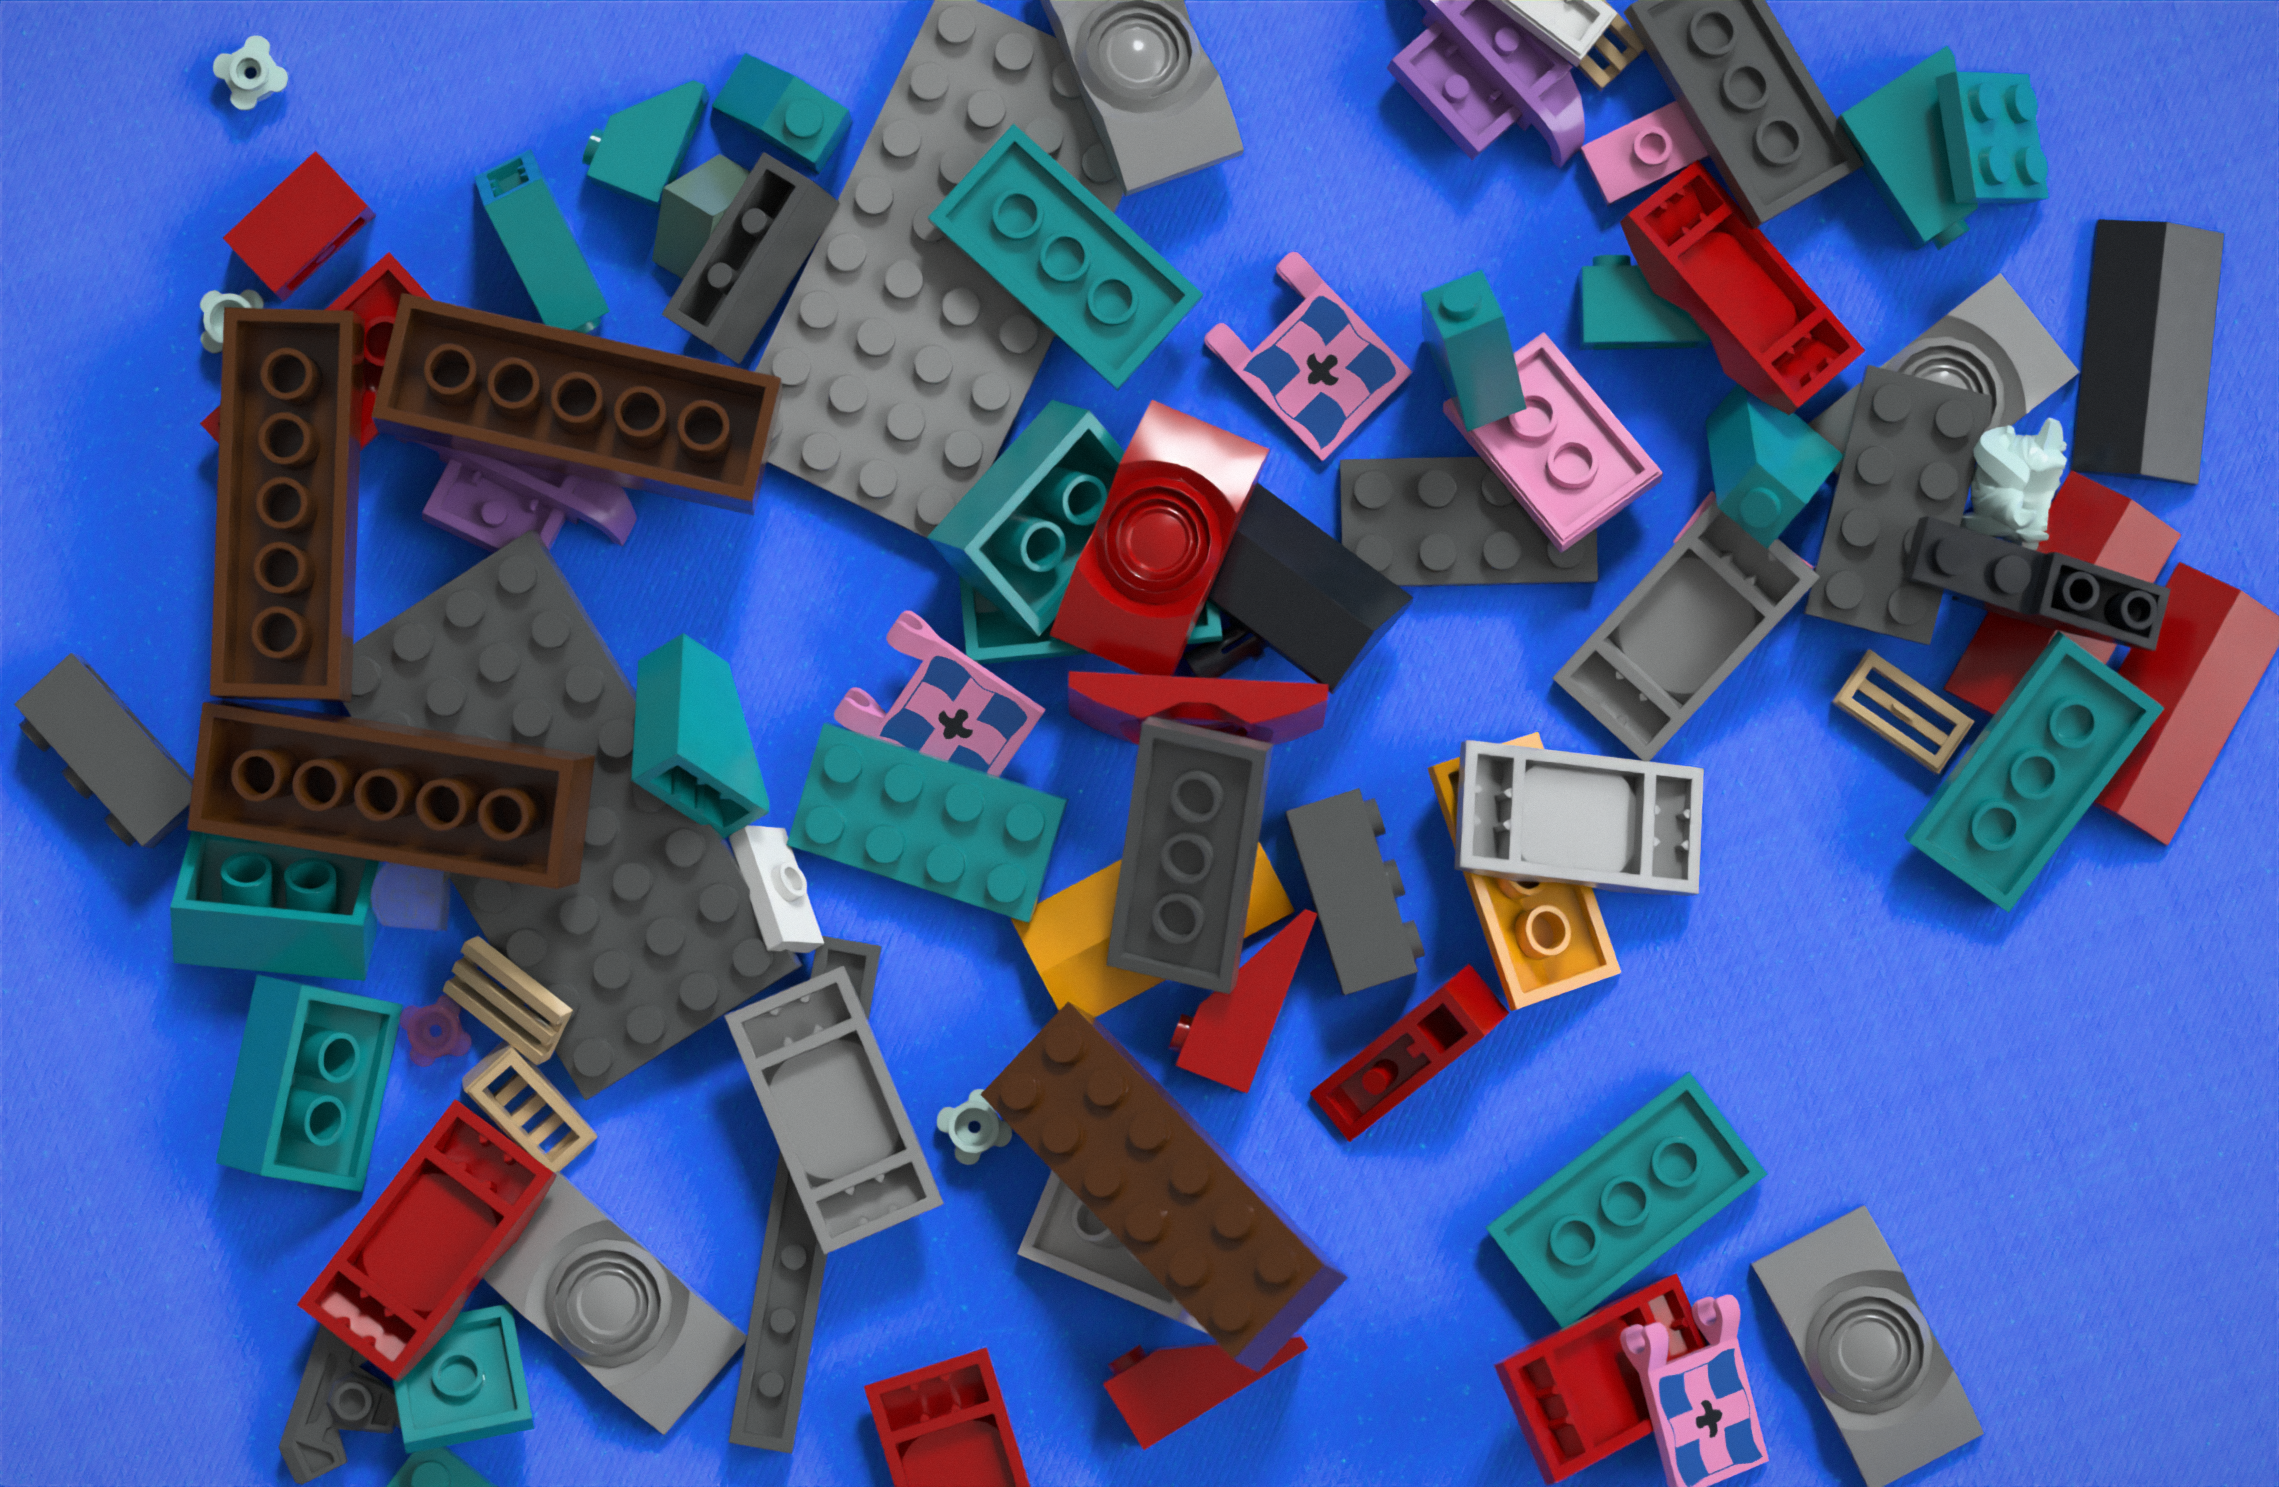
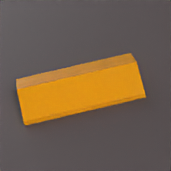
[1427,732,1621,1011]
[1010,842,1295,1018]

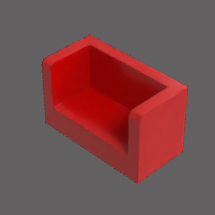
[223,151,376,301]

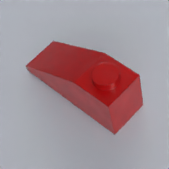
[1168,909,1318,1094]
[1310,964,1509,1143]
[1103,1334,1308,1450]

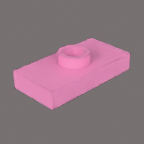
[1579,101,1710,207]

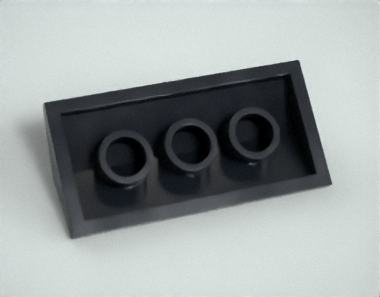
[2070,219,2225,486]
[1206,482,1413,694]

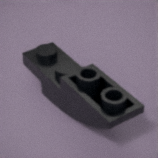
[1903,516,2171,651]

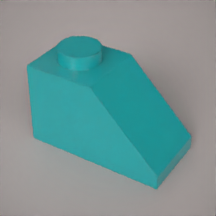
[711,53,853,175]
[582,80,710,211]
[1578,255,1711,350]

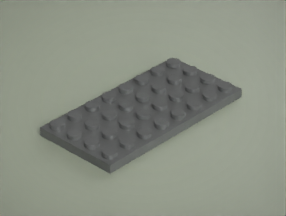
[343,530,803,1101]

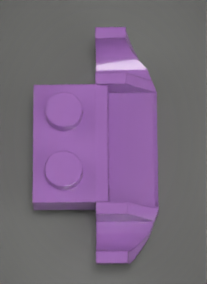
[1386,0,1585,168]
[394,436,637,553]

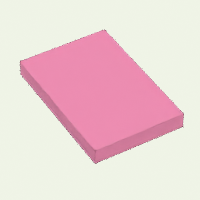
[1443,332,1663,553]

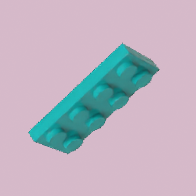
[927,123,1203,392]
[1903,631,2164,913]
[786,722,1069,923]
[1485,1072,1768,1329]

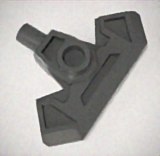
[278,1324,401,1485]

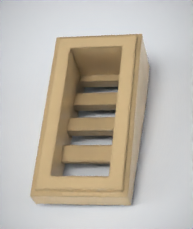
[462,1040,598,1173]

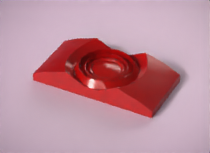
[1620,159,1866,416]
[1050,400,1270,676]
[1068,671,1328,746]
[296,1099,557,1382]
[1494,1273,1708,1486]
[864,1347,1031,1487]

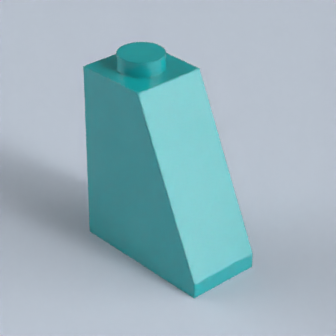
[1837,45,1978,251]
[474,149,610,334]
[1421,269,1527,432]
[1705,384,1843,549]
[631,633,769,839]

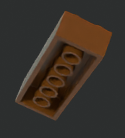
[371,293,783,516]
[210,307,365,703]
[187,699,596,889]
[980,1001,1349,1372]

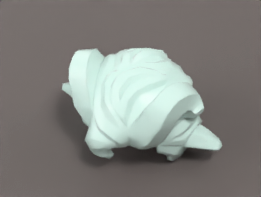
[1960,417,2067,551]

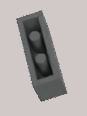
[661,152,840,364]
[14,653,193,849]
[1284,788,1425,996]

